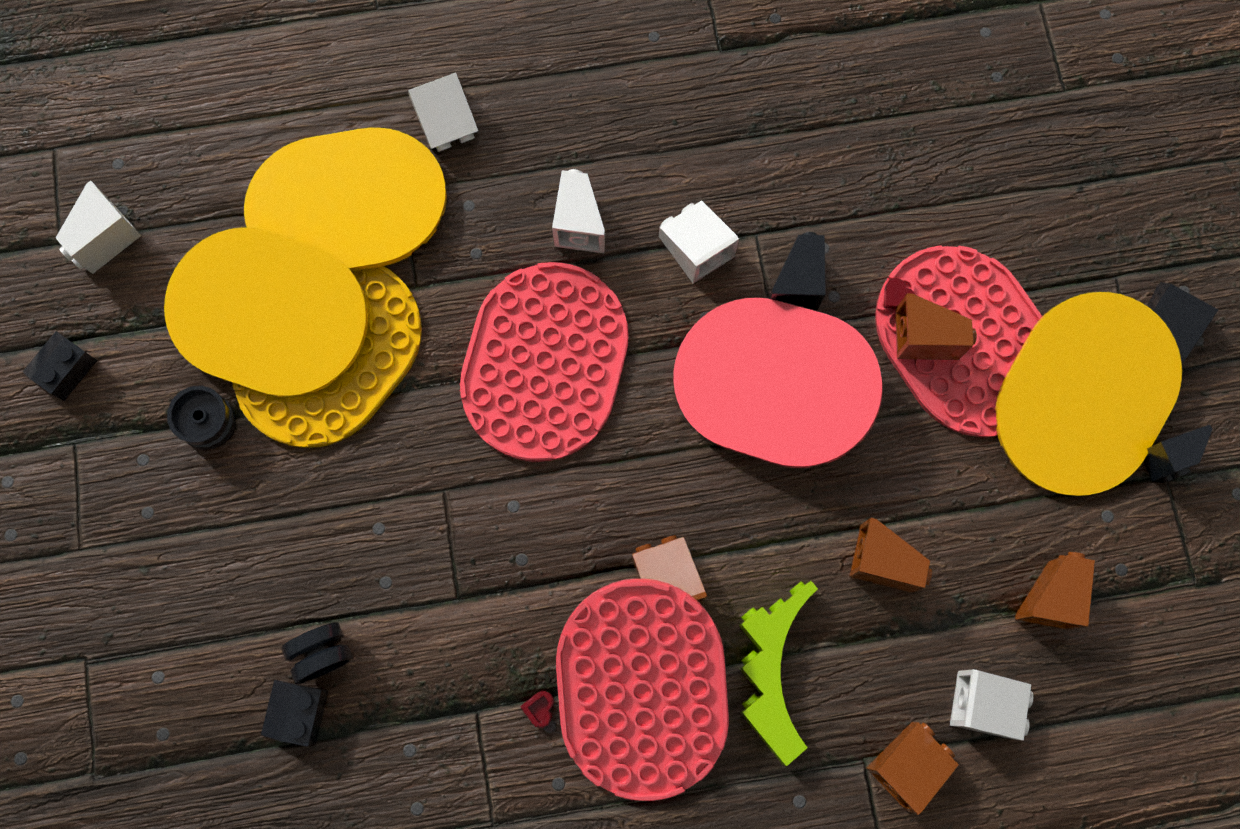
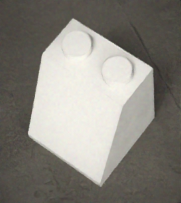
[408,73,478,152]
[552,169,605,253]
[56,181,141,274]
[659,200,739,284]
[950,669,1033,741]

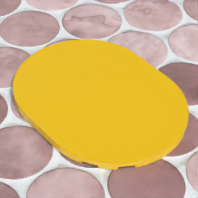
[244,128,447,272]
[164,227,368,397]
[233,266,422,448]
[995,292,1182,496]

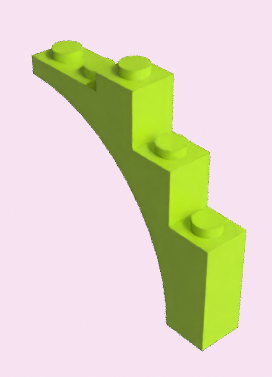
[739,581,818,766]

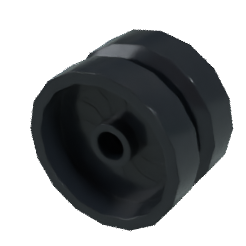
[167,386,236,450]
[281,622,353,684]

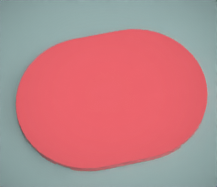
[876,245,1042,437]
[460,262,628,462]
[673,298,883,468]
[556,579,729,801]

